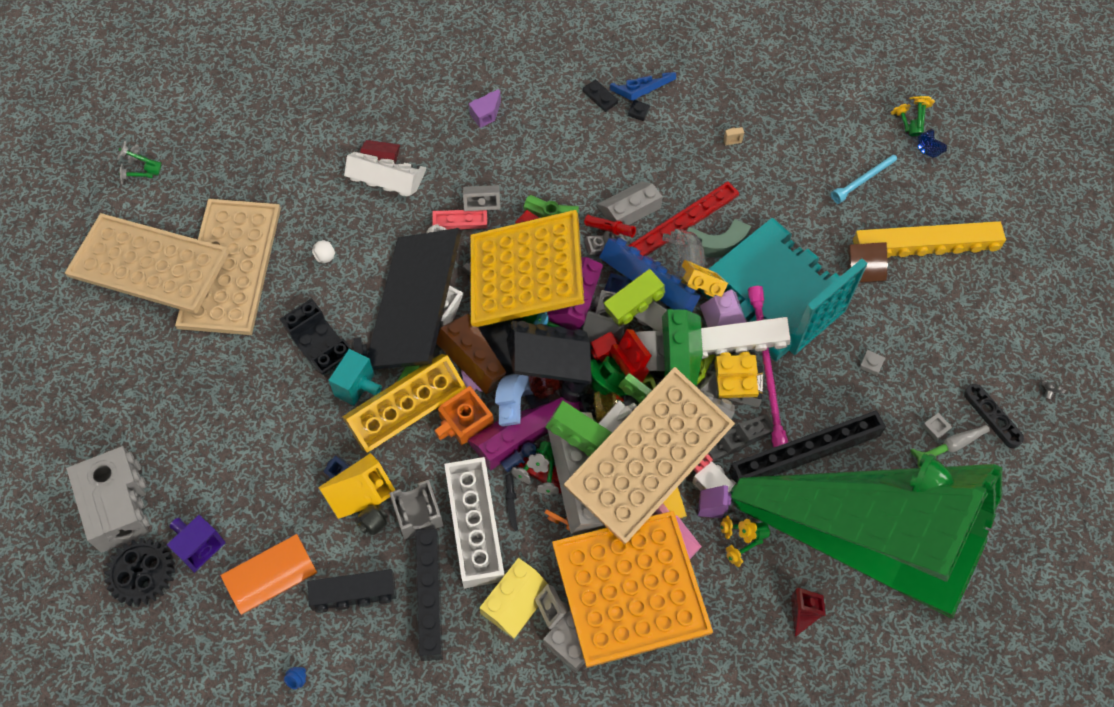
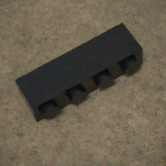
[307,569,396,613]

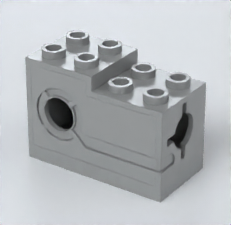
[66,446,150,553]

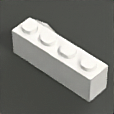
[344,152,426,196]

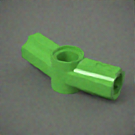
[524,195,579,218]

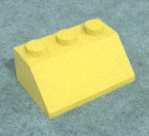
[480,558,548,639]

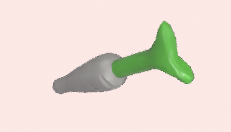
[910,425,990,468]

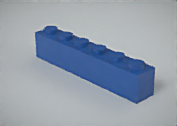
[599,237,701,312]

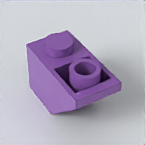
[469,89,501,128]
[698,485,731,518]

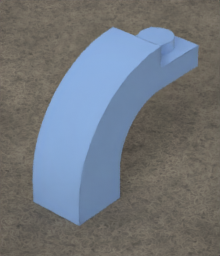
[495,374,535,426]

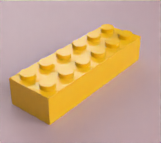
[342,354,467,453]

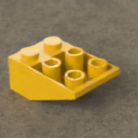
[318,453,396,519]

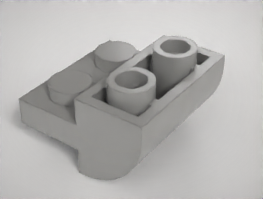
[635,331,665,372]

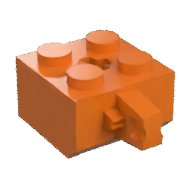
[435,386,494,446]

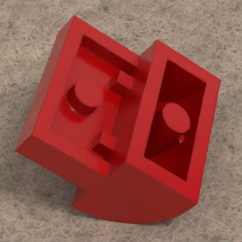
[610,329,652,382]

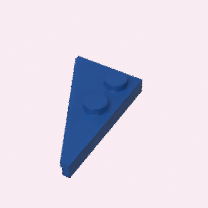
[610,72,676,100]

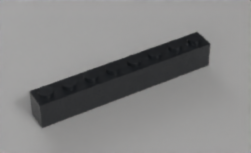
[729,410,886,483]

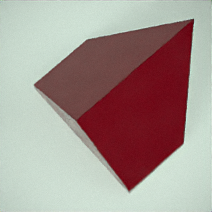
[791,588,826,637]

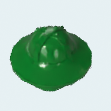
[591,356,627,398]

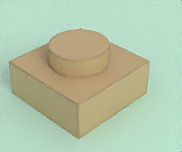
[723,127,744,146]

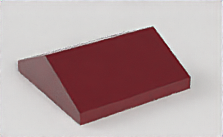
[360,140,400,164]

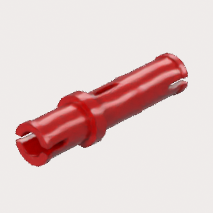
[584,215,636,238]

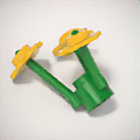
[720,515,770,567]

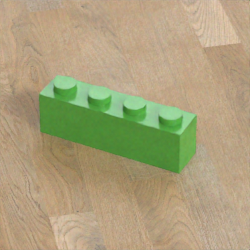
[546,401,612,457]

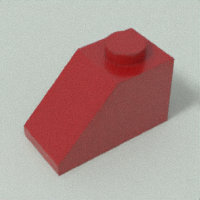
[591,332,619,362]

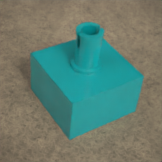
[328,349,382,406]

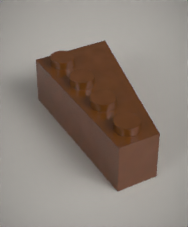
[436,313,506,395]

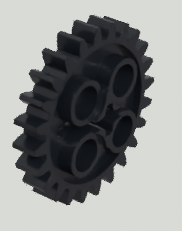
[104,538,175,607]

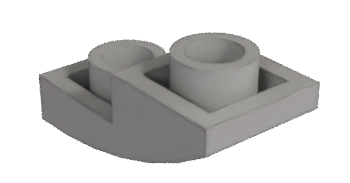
[584,231,625,255]

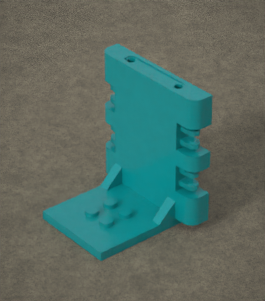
[698,218,868,362]

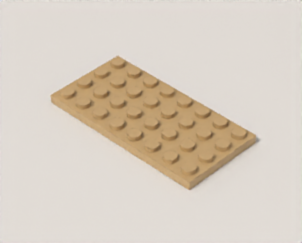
[175,199,281,335]
[65,213,230,314]
[563,367,735,544]

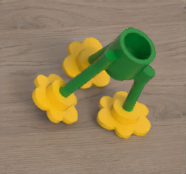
[891,95,935,136]

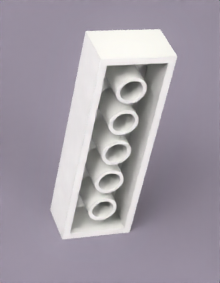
[445,457,504,589]

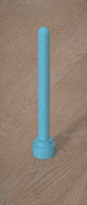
[831,155,897,204]

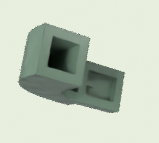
[685,219,751,257]

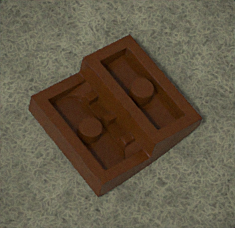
[847,242,888,283]

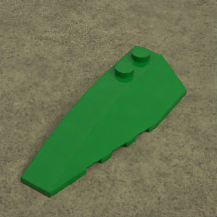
[662,309,703,387]

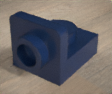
[604,273,632,293]

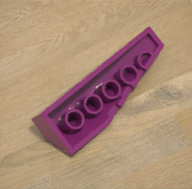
[468,397,580,471]

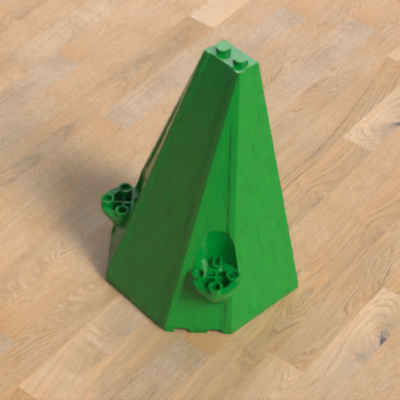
[731,453,1003,619]

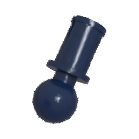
[501,442,537,472]

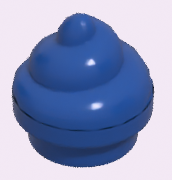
[284,667,306,690]

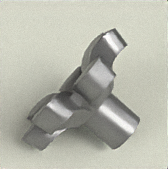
[1040,379,1066,399]

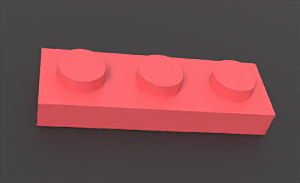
[433,210,487,230]

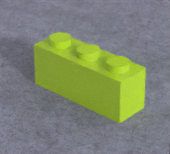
[604,269,665,327]

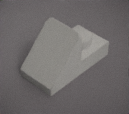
[535,584,570,629]

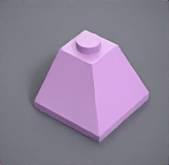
[700,290,747,327]

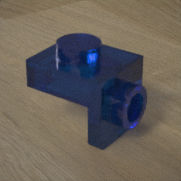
[918,129,947,158]

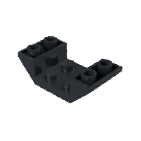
[280,298,352,375]

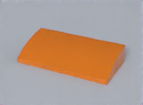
[220,534,317,615]

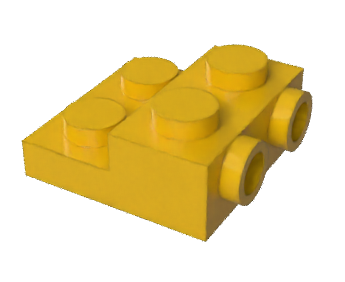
[682,260,728,297]
[715,352,759,398]

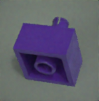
[167,515,225,573]

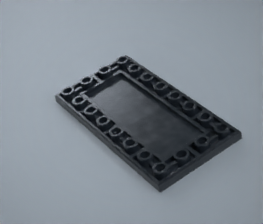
[367,228,462,370]

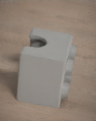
[389,480,444,539]

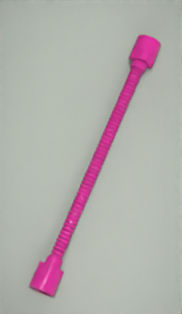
[748,286,788,448]

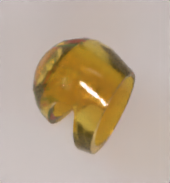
[594,391,624,423]

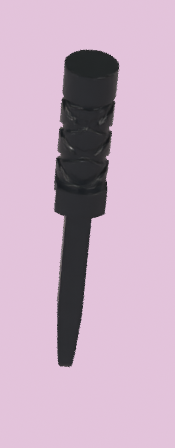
[505,474,518,531]

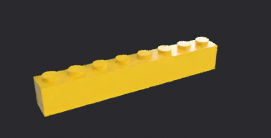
[853,221,1006,258]

